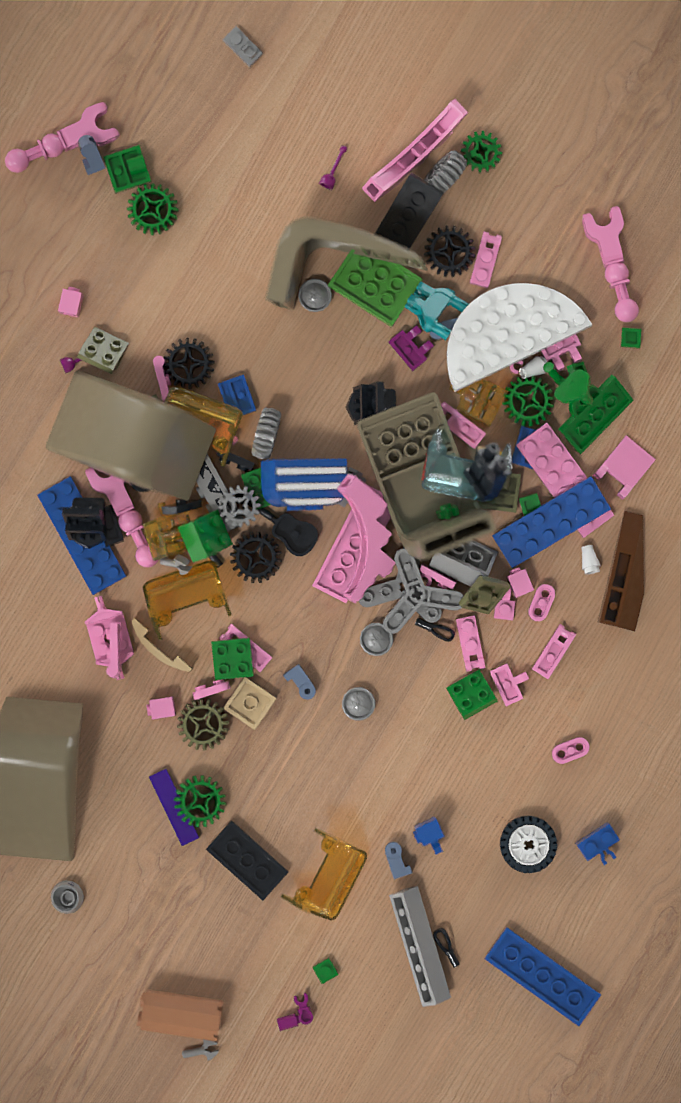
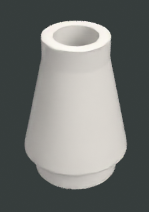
[519,356,547,379]
[581,545,601,575]

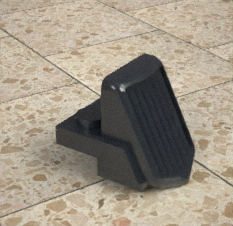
[346,381,396,425]
[62,497,107,549]

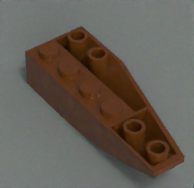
[597,511,644,632]

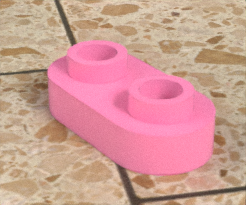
[528,584,555,621]
[192,679,231,700]
[552,737,589,764]

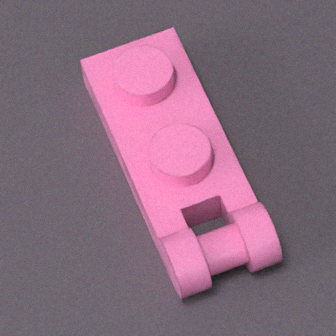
[470,232,502,288]
[153,356,176,405]
[441,401,486,449]
[456,616,485,672]
[106,623,120,679]
[219,624,273,672]
[532,624,576,679]

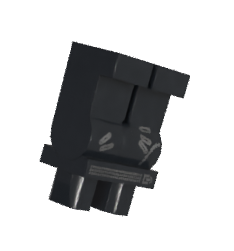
[463,443,511,502]

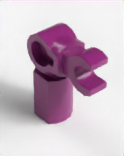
[277,993,313,1031]

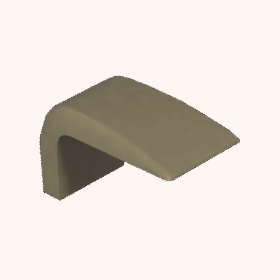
[266,217,428,310]
[46,370,216,501]
[357,392,497,559]
[0,697,83,861]

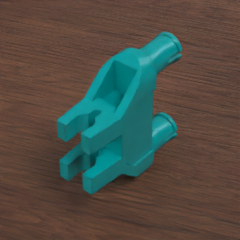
[405,281,469,341]

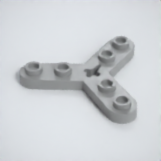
[383,548,463,634]
[359,557,442,623]

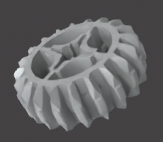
[424,150,467,193]
[252,407,281,460]

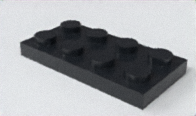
[374,172,444,250]
[206,820,289,901]

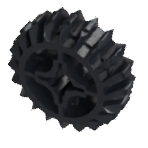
[424,226,476,277]
[163,338,215,390]
[230,532,282,583]

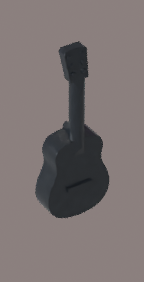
[234,489,319,556]

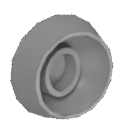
[298,279,332,312]
[360,623,393,656]
[342,687,375,721]
[50,880,84,914]

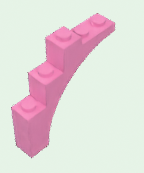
[362,99,468,202]
[337,474,396,604]

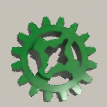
[461,131,502,174]

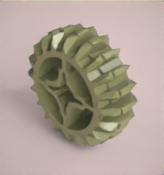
[177,698,229,751]

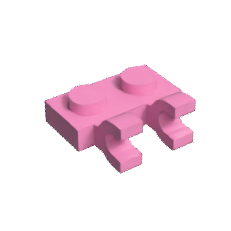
[541,334,582,372]

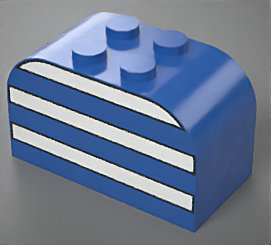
[261,459,347,511]

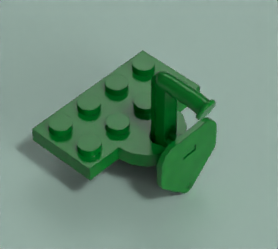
[543,362,634,454]

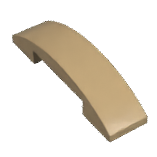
[132,618,193,672]

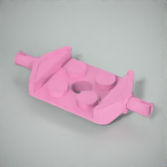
[85,596,134,680]

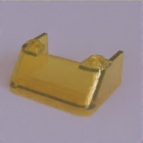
[164,387,243,466]
[143,561,232,640]
[281,828,367,921]

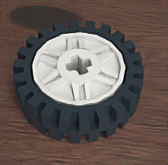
[500,816,557,874]

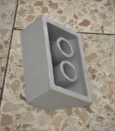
[428,540,498,586]

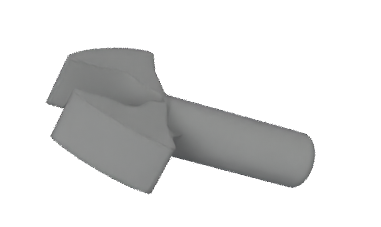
[160,554,192,575]
[182,1039,219,1061]

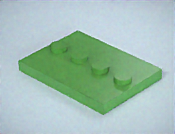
[328,249,423,328]

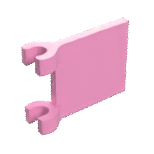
[593,436,656,500]

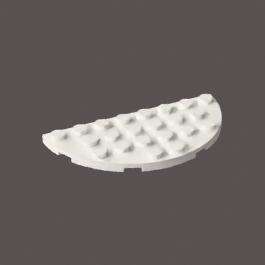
[447,283,592,392]

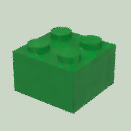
[178,509,233,562]

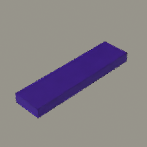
[149,768,200,846]

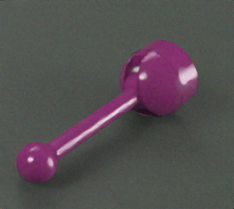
[319,145,347,190]
[60,357,82,373]

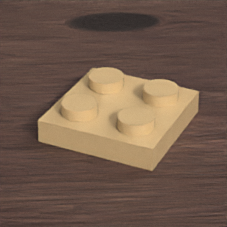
[223,677,277,730]

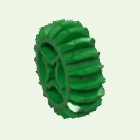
[127,183,179,236]
[502,376,554,427]
[174,775,226,828]

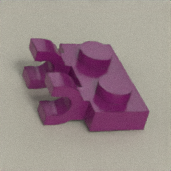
[388,325,434,371]

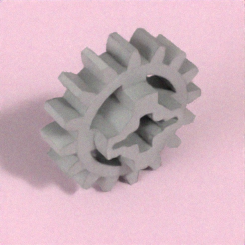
[218,485,260,528]

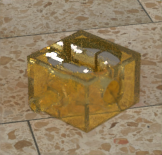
[449,379,508,428]
[143,502,191,561]

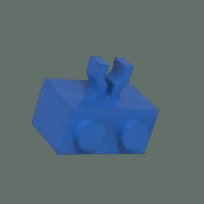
[413,816,445,855]
[575,822,620,866]

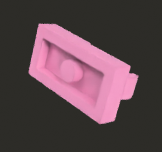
[419,563,457,589]

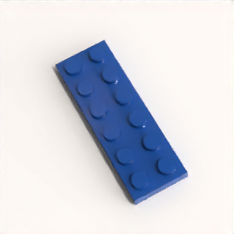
[37,476,127,595]
[492,476,611,568]
[484,927,601,1026]

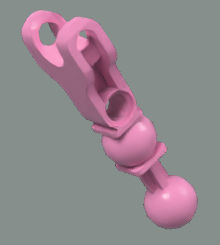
[5,102,120,173]
[582,206,639,322]
[85,468,160,568]

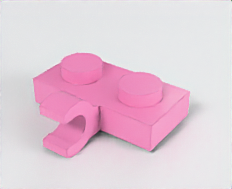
[490,664,529,706]

